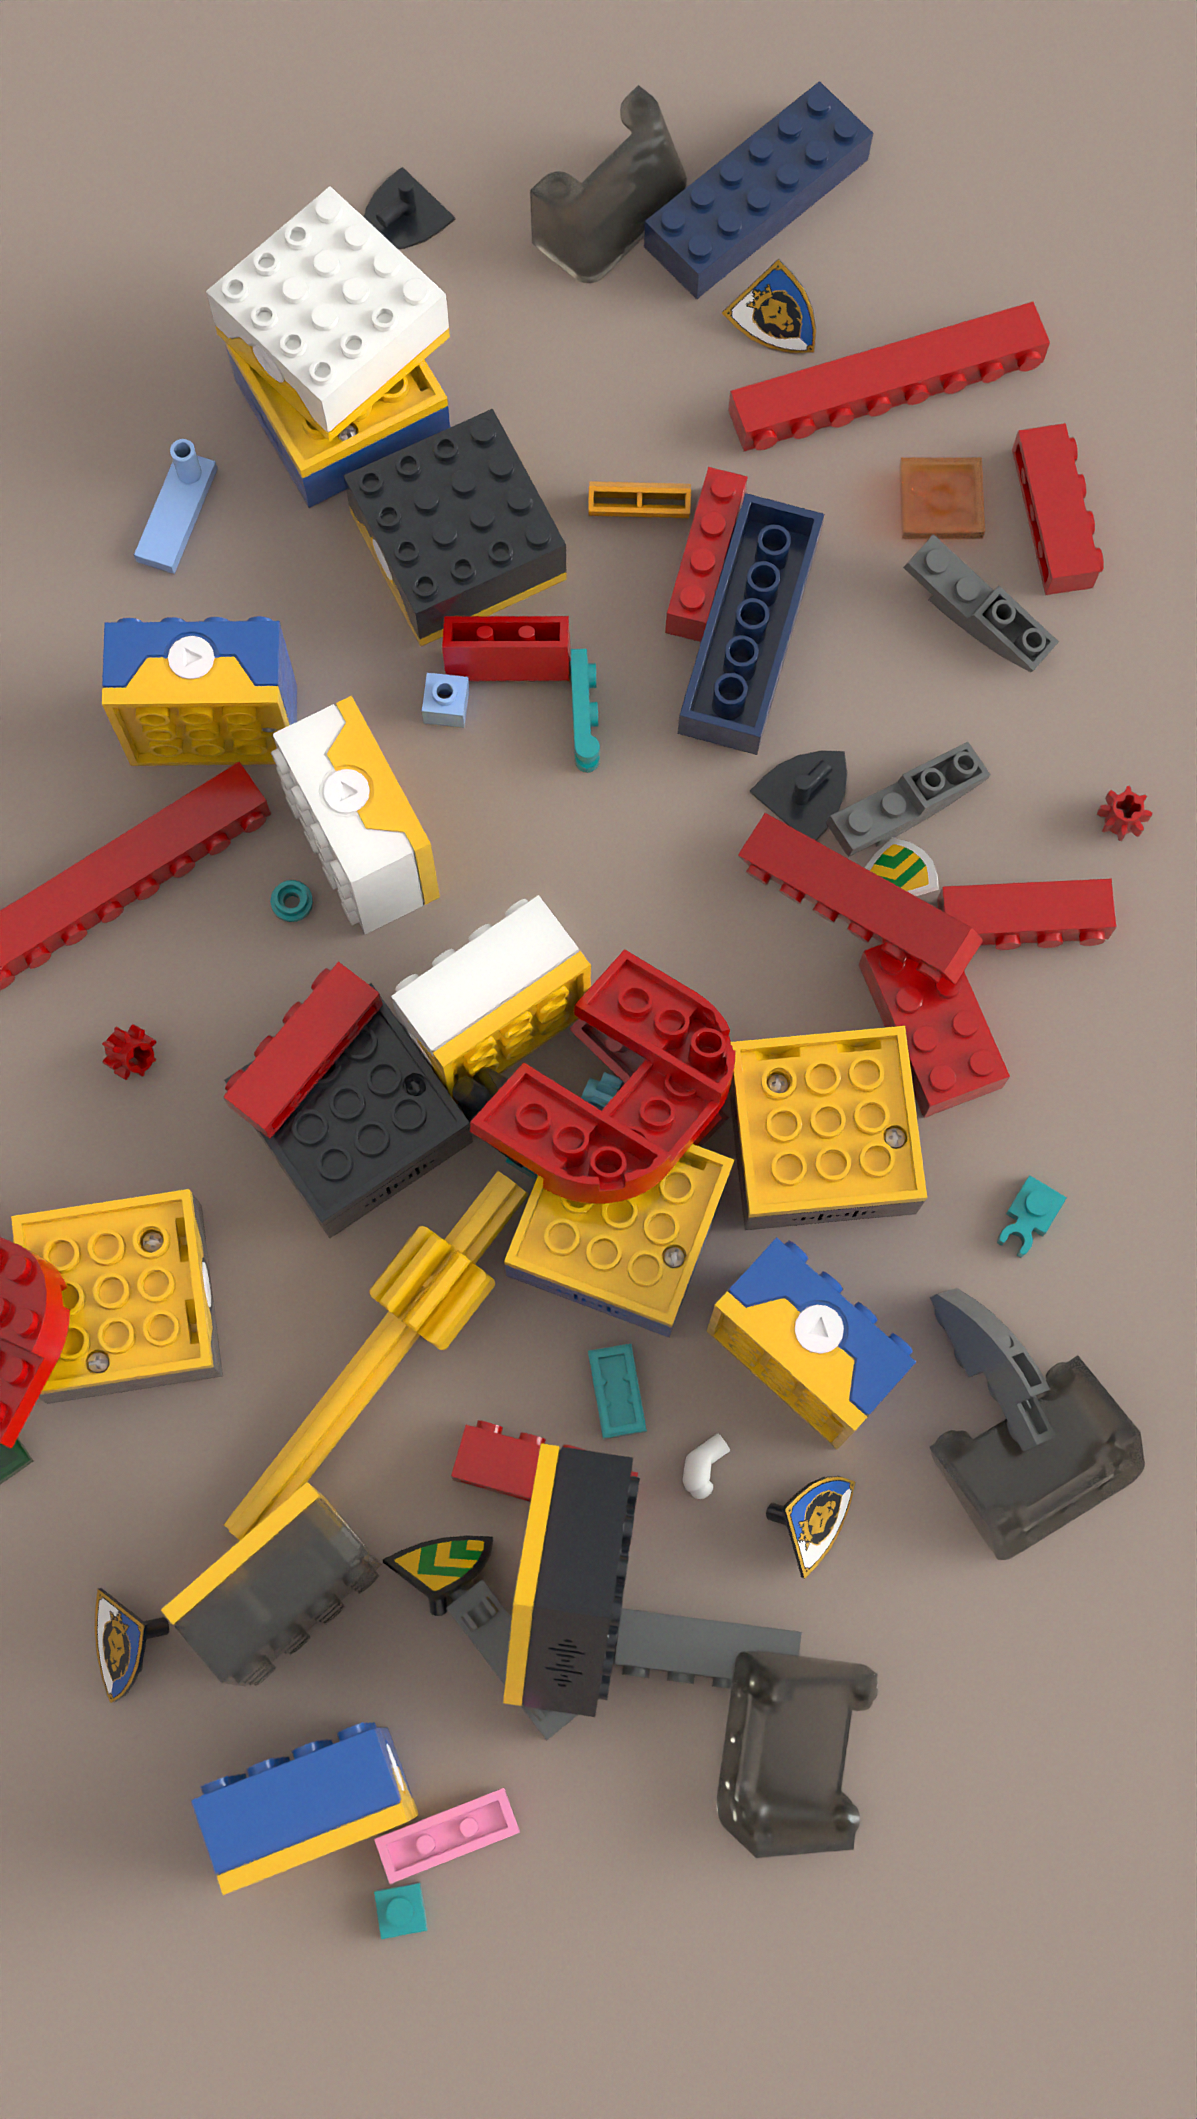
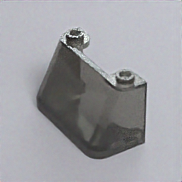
[530,85,687,283]
[929,1355,1145,1561]
[716,1650,878,1858]

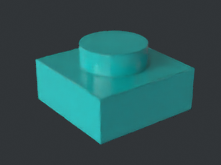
[374,1882,428,1939]

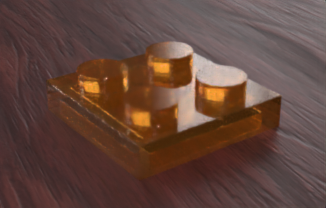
[899,457,985,539]

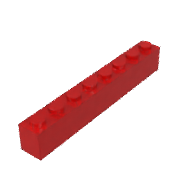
[728,301,1050,452]
[0,761,271,990]

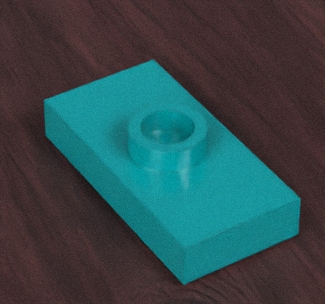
[588,1343,647,1440]

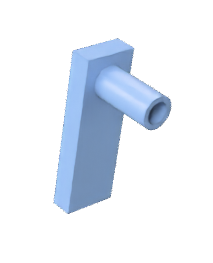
[134,439,218,574]

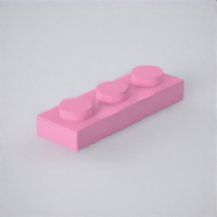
[374,1788,520,1884]

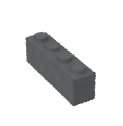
[614,1608,802,1696]

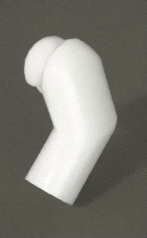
[682,1433,730,1499]

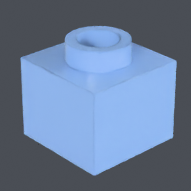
[422,673,469,728]

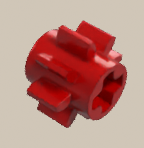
[1097,786,1152,841]
[102,1024,157,1080]

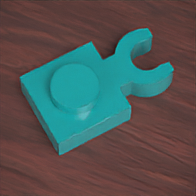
[997,1175,1067,1258]

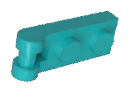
[570,649,600,773]

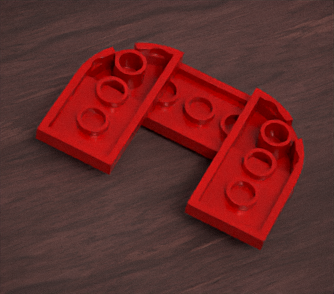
[470,949,736,1204]
[0,1237,70,1449]

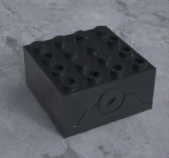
[224,983,473,1238]

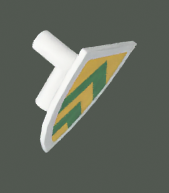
[865,838,939,896]

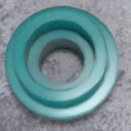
[270,880,313,922]

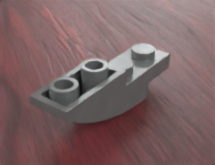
[903,534,1059,672]
[826,742,991,857]
[930,1288,1056,1452]

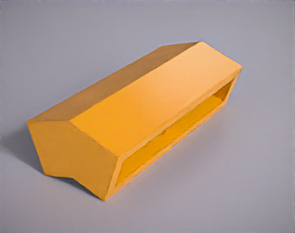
[588,481,691,518]

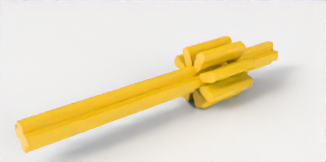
[223,1171,529,1540]

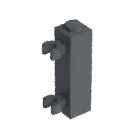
[446,1580,578,1740]

